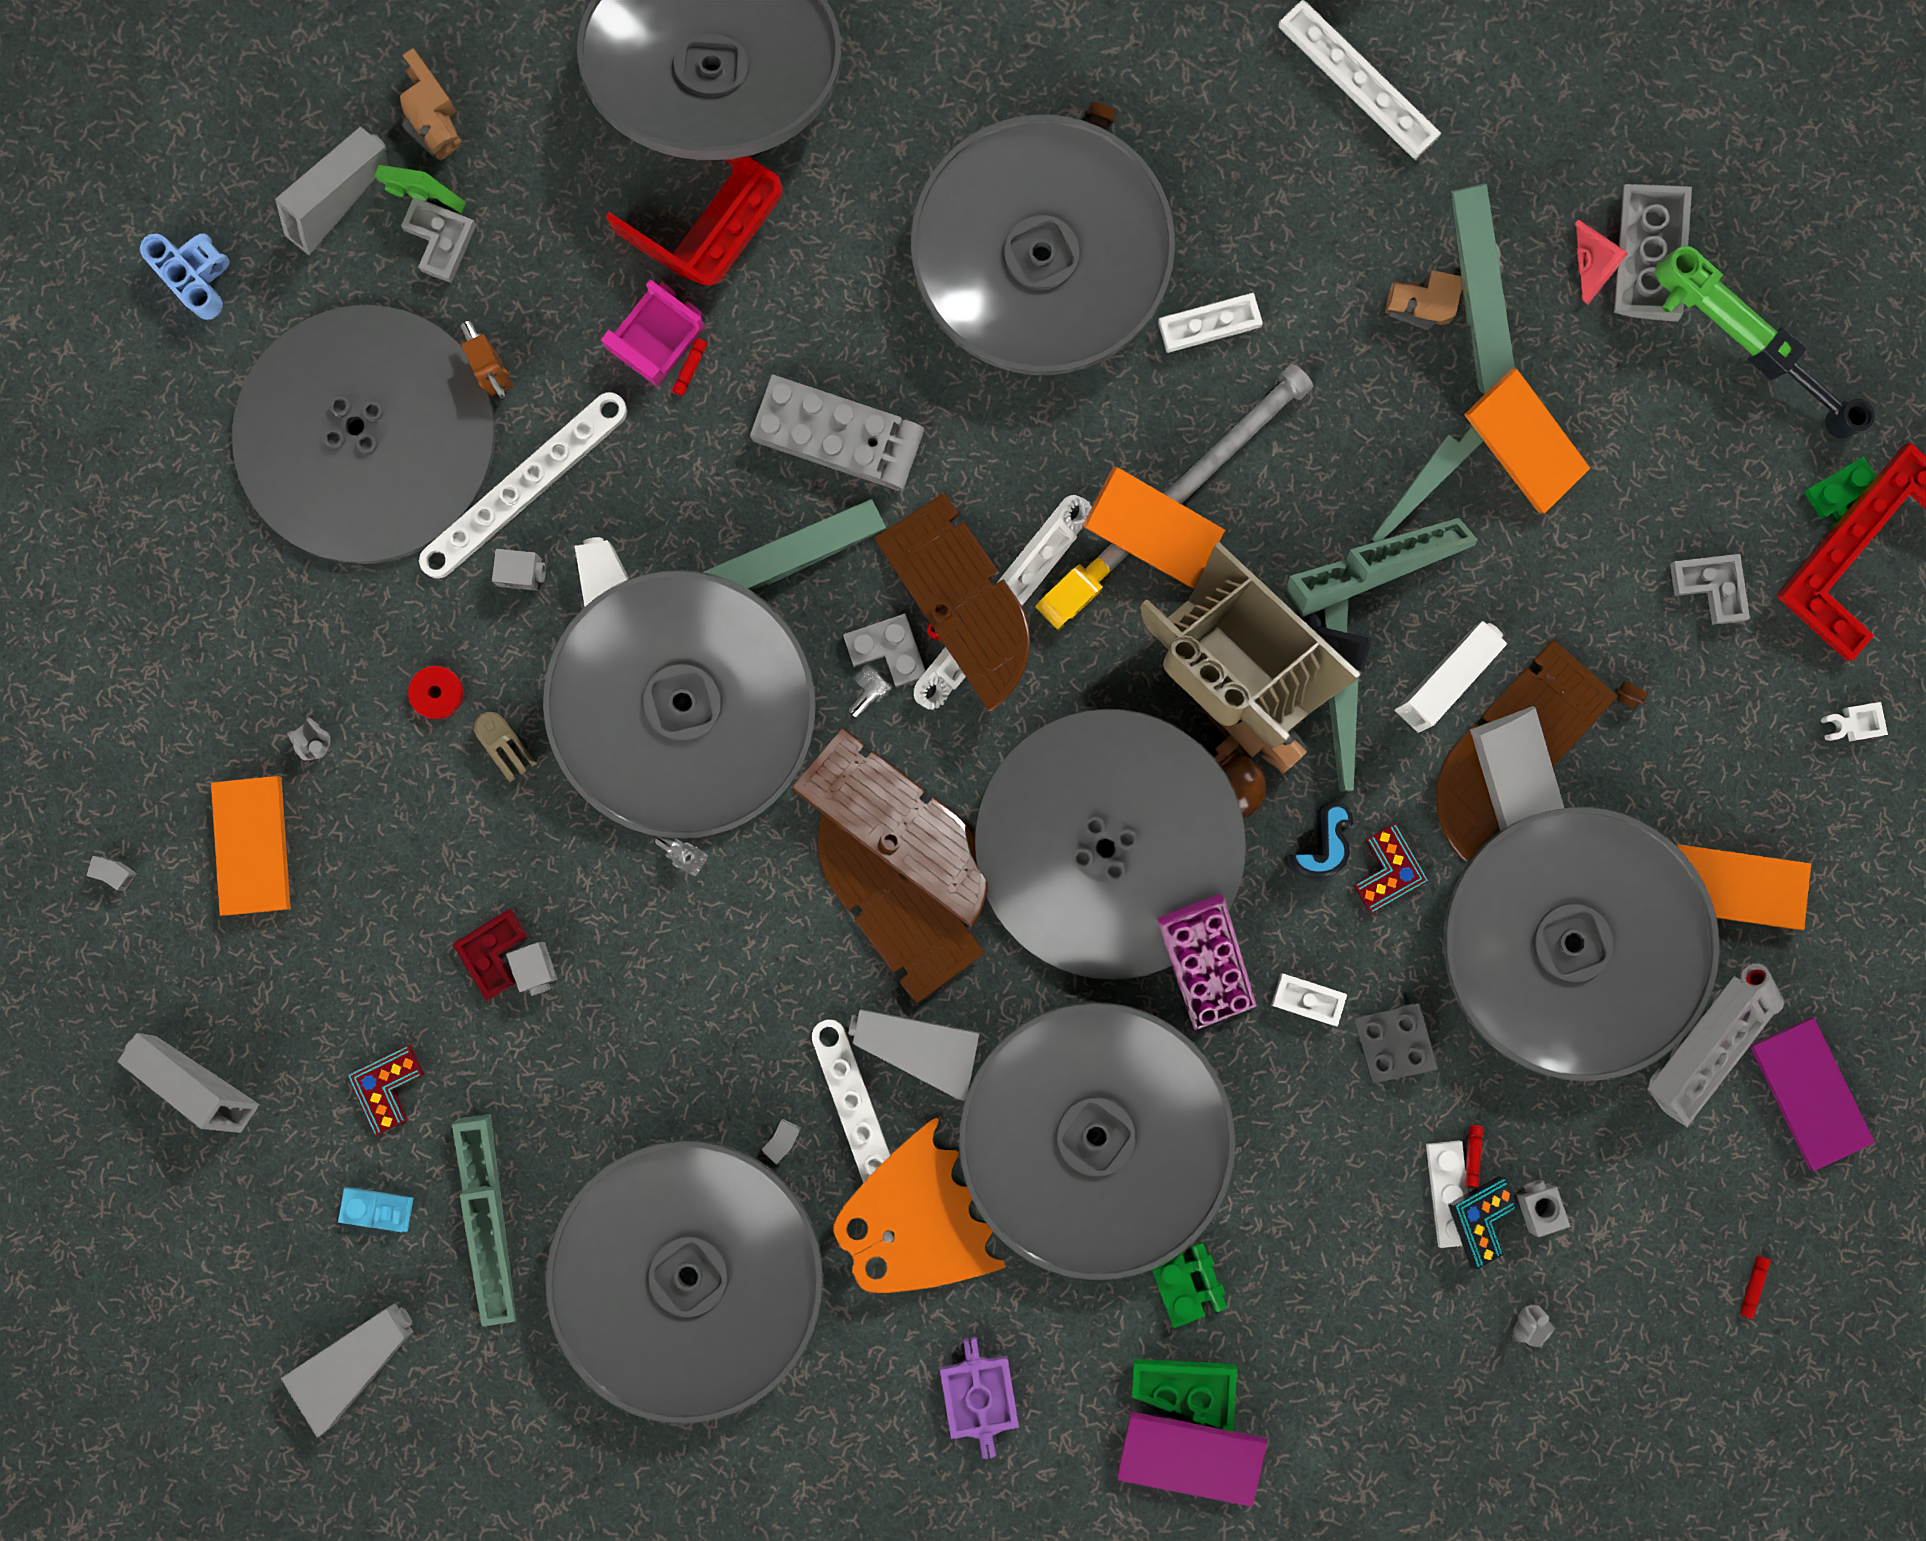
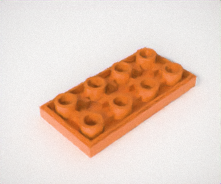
[1464,369,1590,514]
[1082,466,1225,589]
[211,776,291,916]
[1675,844,1811,930]

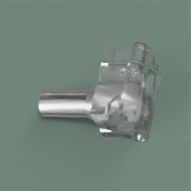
[849,664,893,717]
[655,836,708,876]

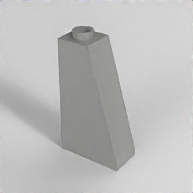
[275,127,388,255]
[848,1009,979,1101]
[117,1033,260,1133]
[281,1303,413,1437]

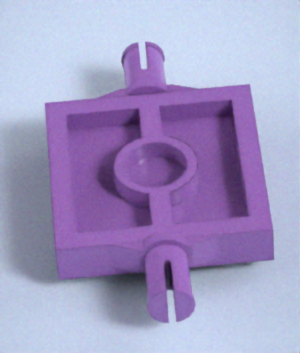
[940,1337,1019,1459]

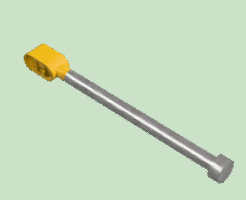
[1035,364,1313,631]

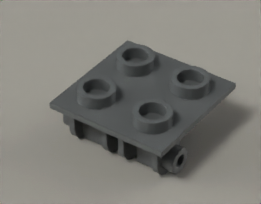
[1354,1003,1438,1083]

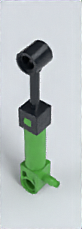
[1655,246,1875,439]

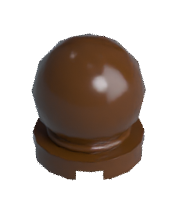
[1211,735,1266,818]

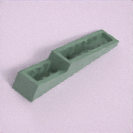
[1451,183,1515,394]
[1366,425,1484,545]
[704,499,886,591]
[1284,518,1478,618]
[1319,599,1359,793]
[452,1114,517,1327]

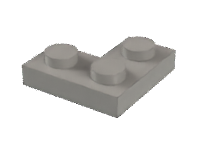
[401,197,476,283]
[1670,554,1750,625]
[843,614,925,687]

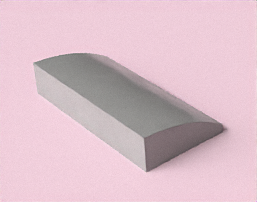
[1614,184,1692,322]
[1470,706,1564,831]

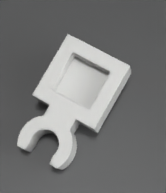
[1821,702,1888,742]

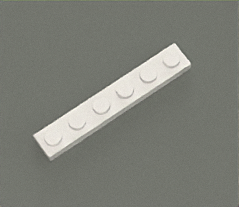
[1278,0,1441,160]

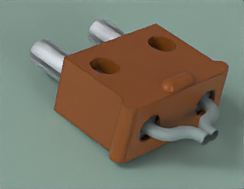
[461,321,514,399]

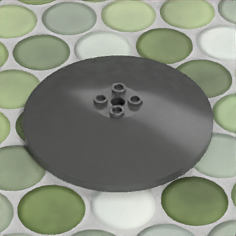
[577,0,841,160]
[911,115,1175,375]
[232,305,496,564]
[543,570,816,838]
[975,709,1246,980]
[1443,807,1720,1081]
[959,1002,1235,1280]
[546,1140,823,1423]

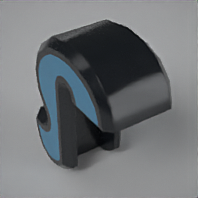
[1285,801,1353,879]

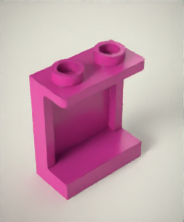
[601,279,705,387]

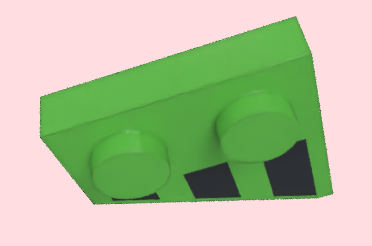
[374,165,466,214]

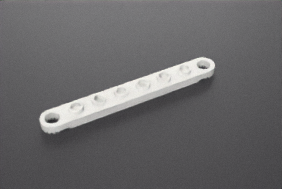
[419,393,627,578]
[914,495,1092,710]
[812,1020,895,1243]

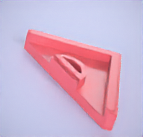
[1575,220,1628,304]

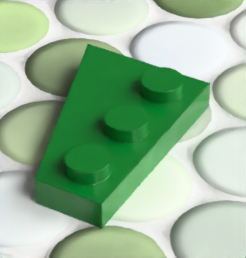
[1131,1359,1237,1431]

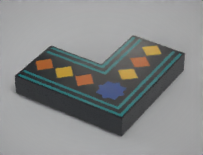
[1448,1176,1517,1269]

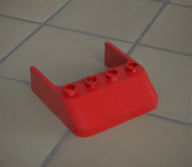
[605,156,783,286]

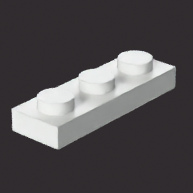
[1158,293,1263,353]
[1426,1141,1468,1248]

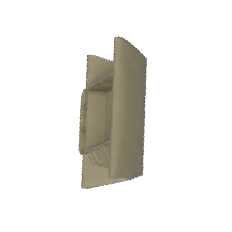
[1140,542,1360,748]

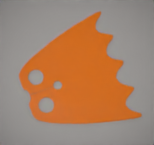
[833,1118,1006,1293]

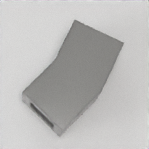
[86,856,137,891]
[761,1119,801,1164]

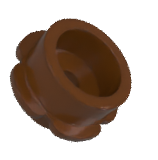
[1084,102,1115,129]
[1615,681,1648,709]

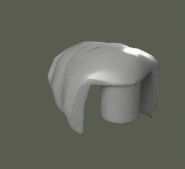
[287,717,331,760]
[1511,1305,1555,1347]

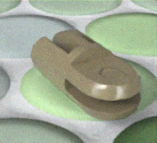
[474,712,537,782]

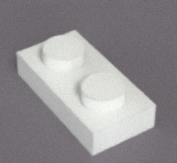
[1271,973,1347,1027]

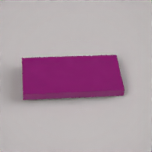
[1157,893,1257,1031]
[1750,1018,1875,1171]
[1117,1411,1267,1507]

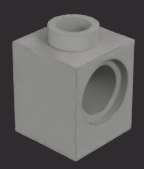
[492,549,546,591]
[506,942,558,996]
[1516,1180,1570,1237]

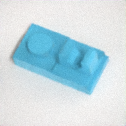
[338,1187,414,1232]

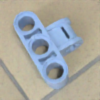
[140,234,230,320]

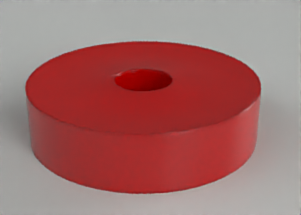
[408,666,464,720]

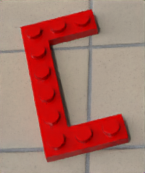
[1776,443,1926,661]

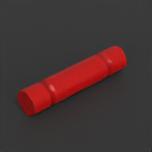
[671,338,708,397]
[1464,1125,1483,1189]
[1740,1255,1771,1319]

